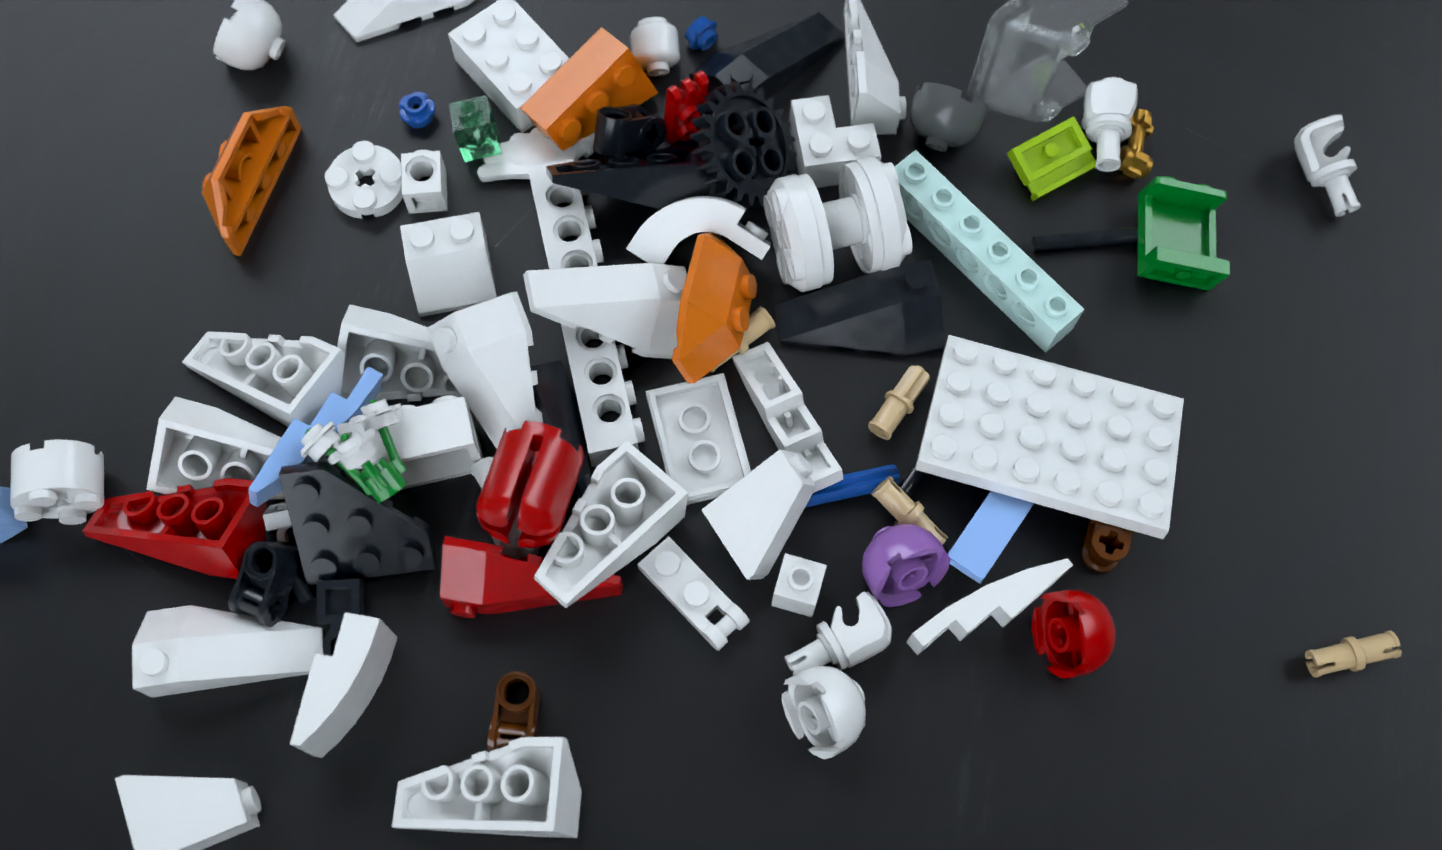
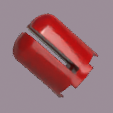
[476,421,585,548]

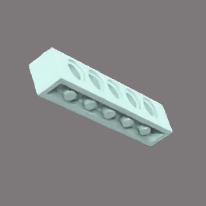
[895,150,1084,353]

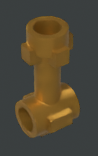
[1119,109,1153,179]

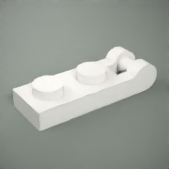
[638,536,750,651]

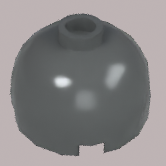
[910,82,989,152]

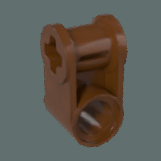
[1081,518,1134,574]
[487,671,541,752]

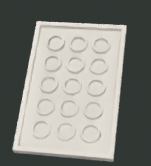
[915,335,1184,539]

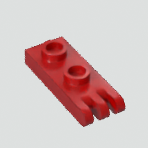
[664,70,709,145]

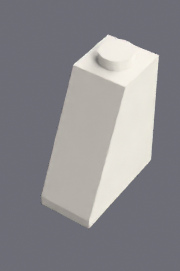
[702,449,817,580]
[115,775,261,850]

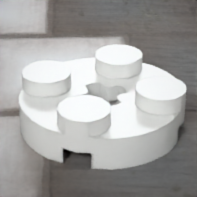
[325,141,403,218]

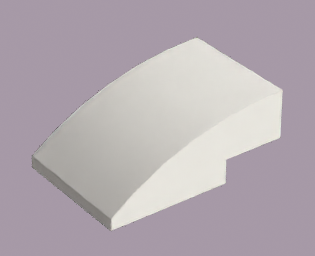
[290,612,398,758]

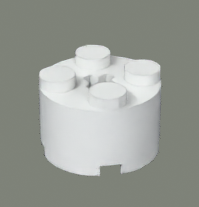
[10,439,104,525]

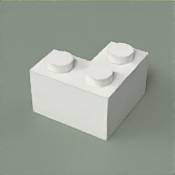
[789,95,881,188]

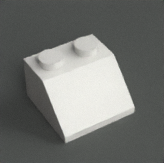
[400,212,497,317]

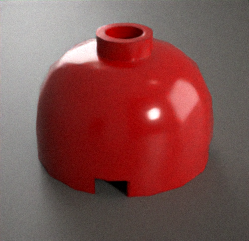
[1032,590,1116,679]

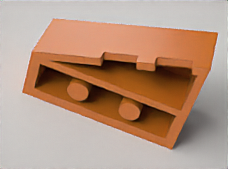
[520,27,658,151]

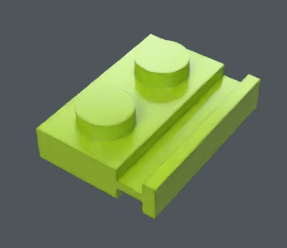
[1006,116,1096,201]

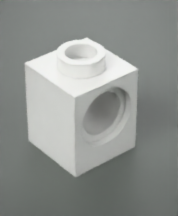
[401,150,448,214]
[771,553,827,617]

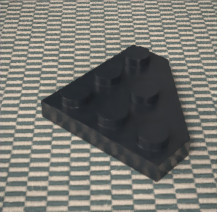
[279,461,436,585]

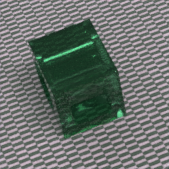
[449,95,502,162]

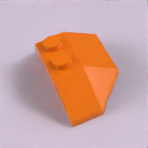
[202,106,302,257]
[672,232,757,384]

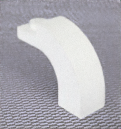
[626,196,771,264]

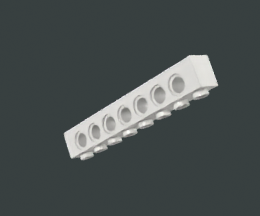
[527,158,645,467]

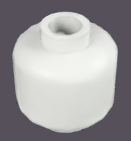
[630,17,681,76]

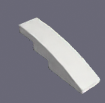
[732,342,843,493]
[906,558,1073,655]

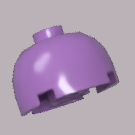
[862,524,950,607]

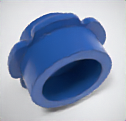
[684,16,718,51]
[398,92,436,128]

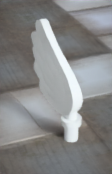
[477,128,595,182]

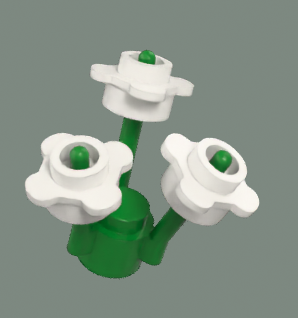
[300,399,408,504]

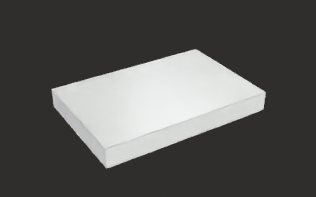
[646,373,751,505]

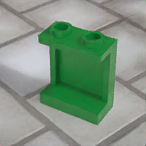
[1138,176,1230,291]

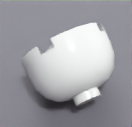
[213,0,286,70]
[782,666,866,759]

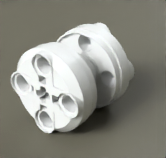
[763,156,913,292]

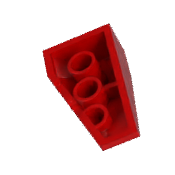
[82,478,266,579]
[440,536,623,618]

